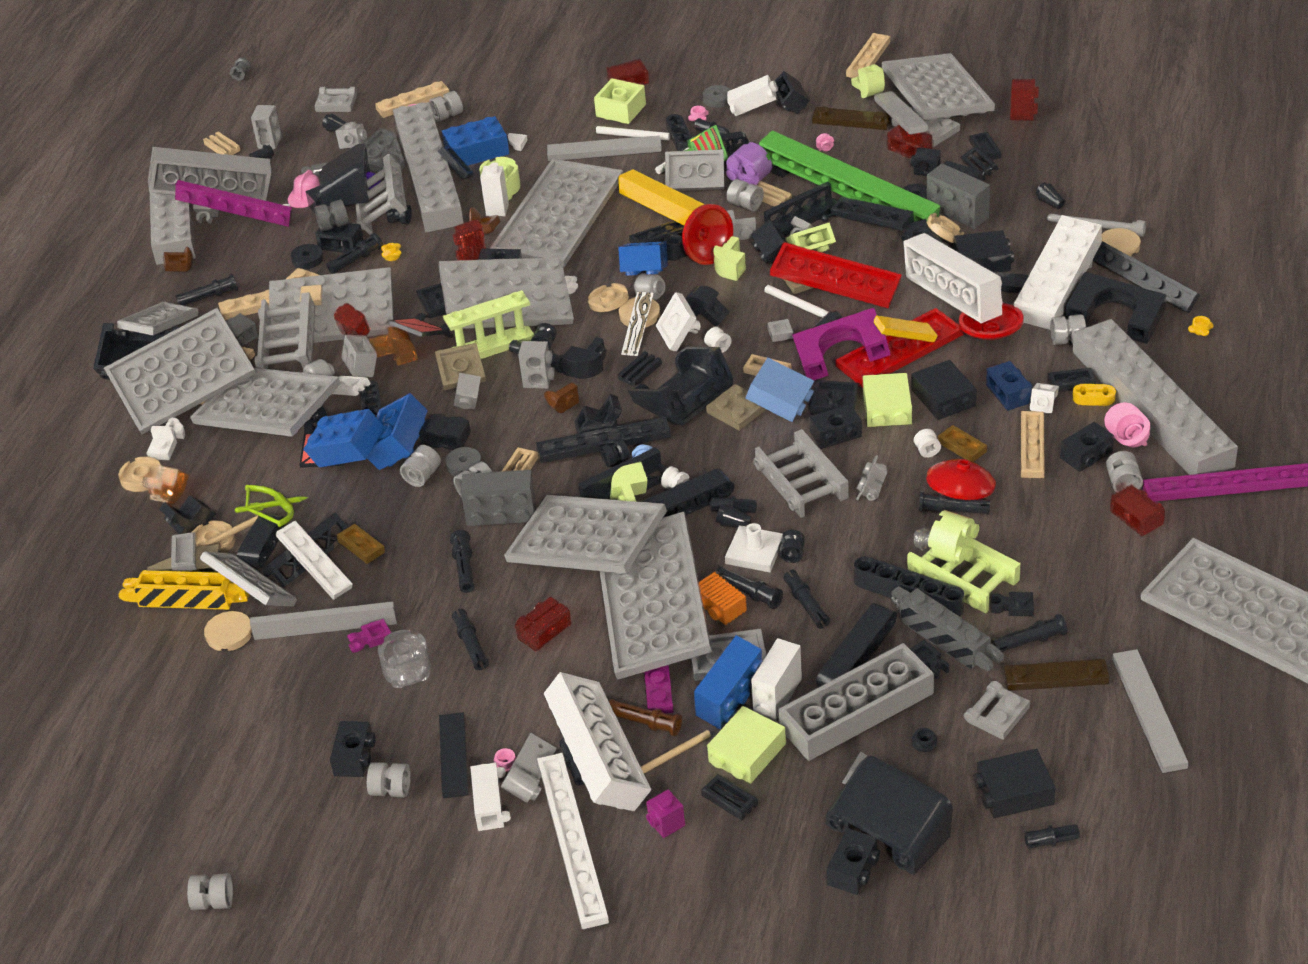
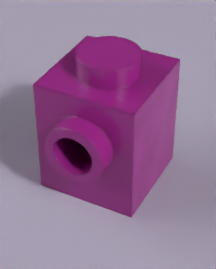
[646,789,685,838]

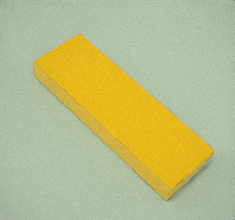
[873,315,938,342]

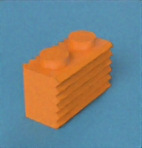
[699,572,746,625]

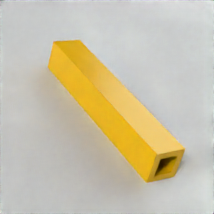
[619,169,704,225]

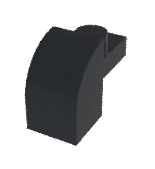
[685,285,730,327]
[561,337,607,379]
[574,394,622,434]
[159,495,216,534]

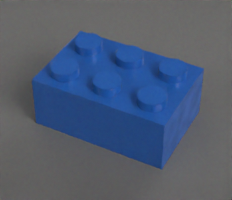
[442,116,509,166]
[619,241,668,275]
[367,393,428,470]
[303,409,384,467]
[694,635,763,730]

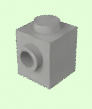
[454,373,481,409]

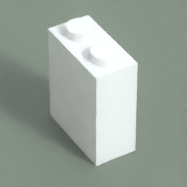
[751,638,802,721]

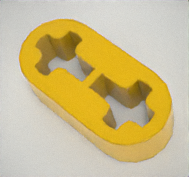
[1072,384,1116,406]

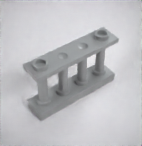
[355,154,407,235]
[255,292,315,369]
[754,429,849,518]

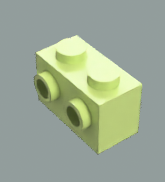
[786,223,836,252]

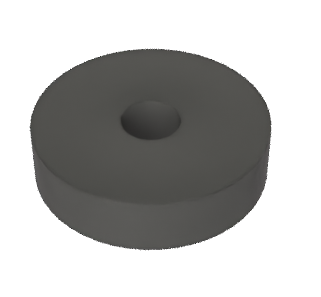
[702,85,731,108]
[445,447,481,476]

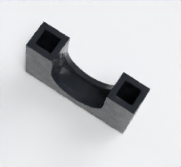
[1066,272,1167,344]

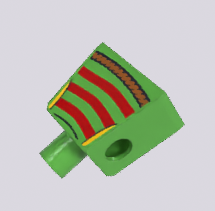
[684,125,728,162]

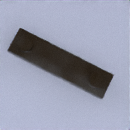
[812,106,890,130]
[1004,659,1109,691]

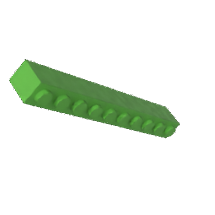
[759,131,940,222]

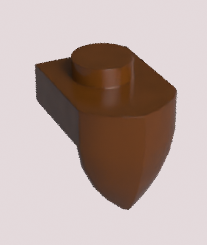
[469,207,500,234]
[163,247,193,272]
[544,382,579,413]

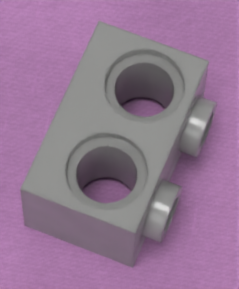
[251,105,282,149]
[341,335,377,377]
[518,341,555,389]

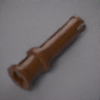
[609,699,682,737]

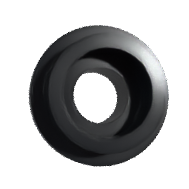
[911,728,937,752]

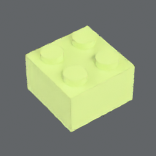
[594,78,646,124]

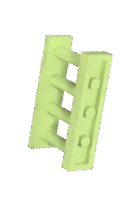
[443,290,534,359]
[907,539,1021,613]

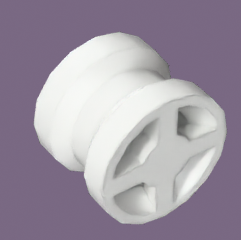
[704,327,731,353]
[914,429,941,457]
[661,466,689,489]

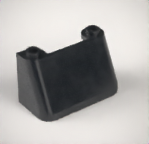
[316,143,370,206]
[93,323,180,380]
[628,347,733,425]
[826,756,953,875]

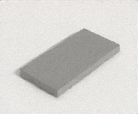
[117,302,198,335]
[200,551,297,607]

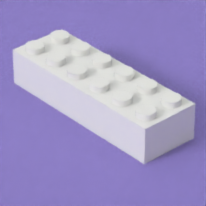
[1014,215,1102,330]
[904,233,1003,323]
[544,672,651,811]

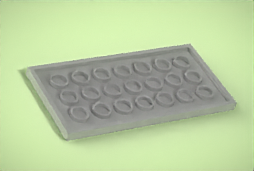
[490,159,623,267]
[600,512,712,680]
[1141,538,1308,683]

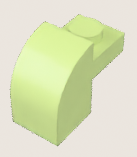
[851,64,885,98]
[714,236,746,281]
[610,462,648,502]

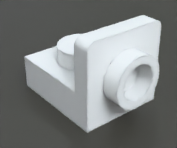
[1030,383,1059,413]
[147,426,177,460]

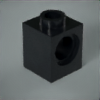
[911,147,941,176]

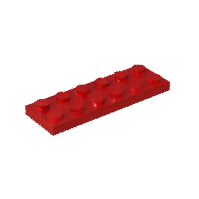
[770,242,902,308]
[836,308,964,388]

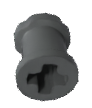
[230,57,251,81]

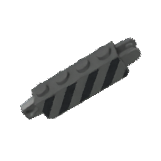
[891,586,1004,671]

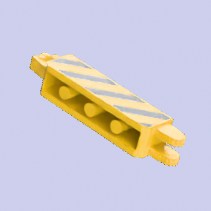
[119,570,249,610]

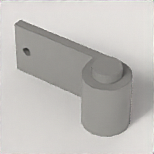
[500,733,557,803]

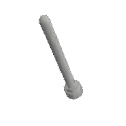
[1047,214,1146,237]

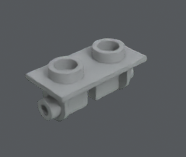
[856,455,888,501]

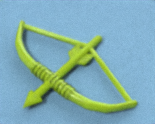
[235,485,309,527]

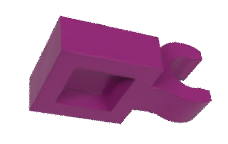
[347,619,393,653]

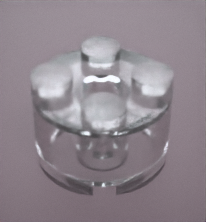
[378,630,431,688]

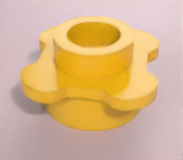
[381,243,401,261]
[1188,316,1213,336]

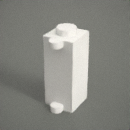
[728,75,778,116]
[480,162,509,216]
[470,763,510,831]

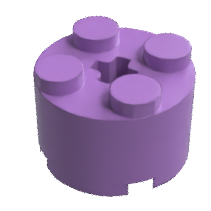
[726,142,772,185]

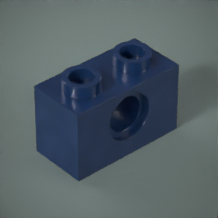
[986,361,1033,411]

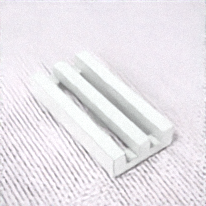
[333,376,370,396]

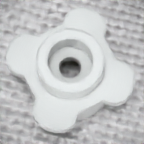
[565,276,578,294]

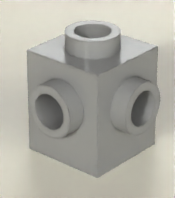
[335,122,367,149]

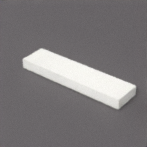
[276,521,352,600]

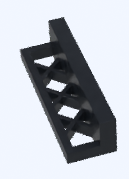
[764,181,837,237]
[830,197,914,231]
[578,447,666,500]
[261,512,348,588]

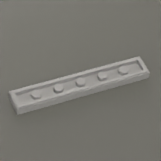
[874,91,928,135]
[547,135,661,161]
[250,602,397,640]
[1112,649,1188,773]

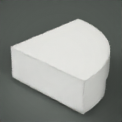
[508,133,527,151]
[165,418,185,439]

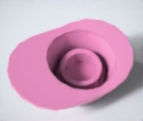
[288,170,320,208]
[1104,403,1150,448]

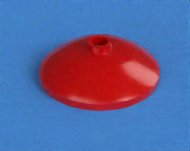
[682,204,733,265]
[959,303,1024,340]
[926,459,996,500]

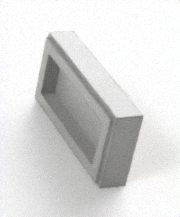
[171,532,197,572]

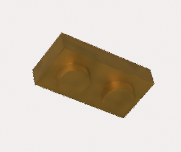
[938,425,987,462]
[337,524,385,564]

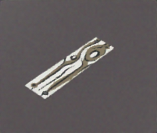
[621,292,654,356]

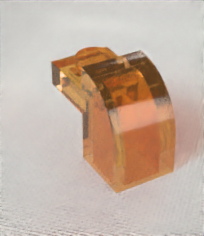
[369,327,418,366]
[141,465,189,504]

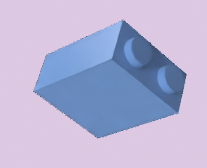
[745,357,814,422]

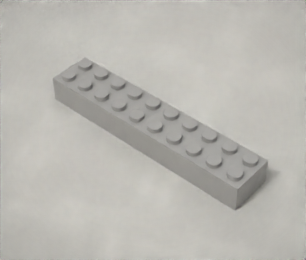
[393,102,464,233]
[1073,319,1238,475]

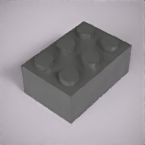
[927,164,990,229]
[461,470,536,526]

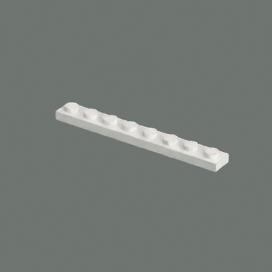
[537,753,609,929]

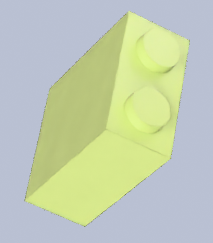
[863,373,912,427]
[707,706,786,784]

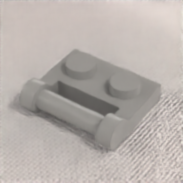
[315,87,357,112]
[964,681,1030,740]

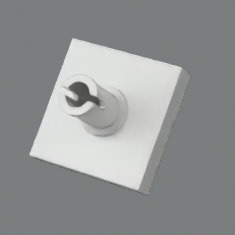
[656,292,700,352]
[725,523,782,572]

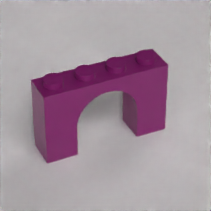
[792,308,891,380]

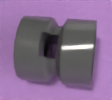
[314,200,349,232]

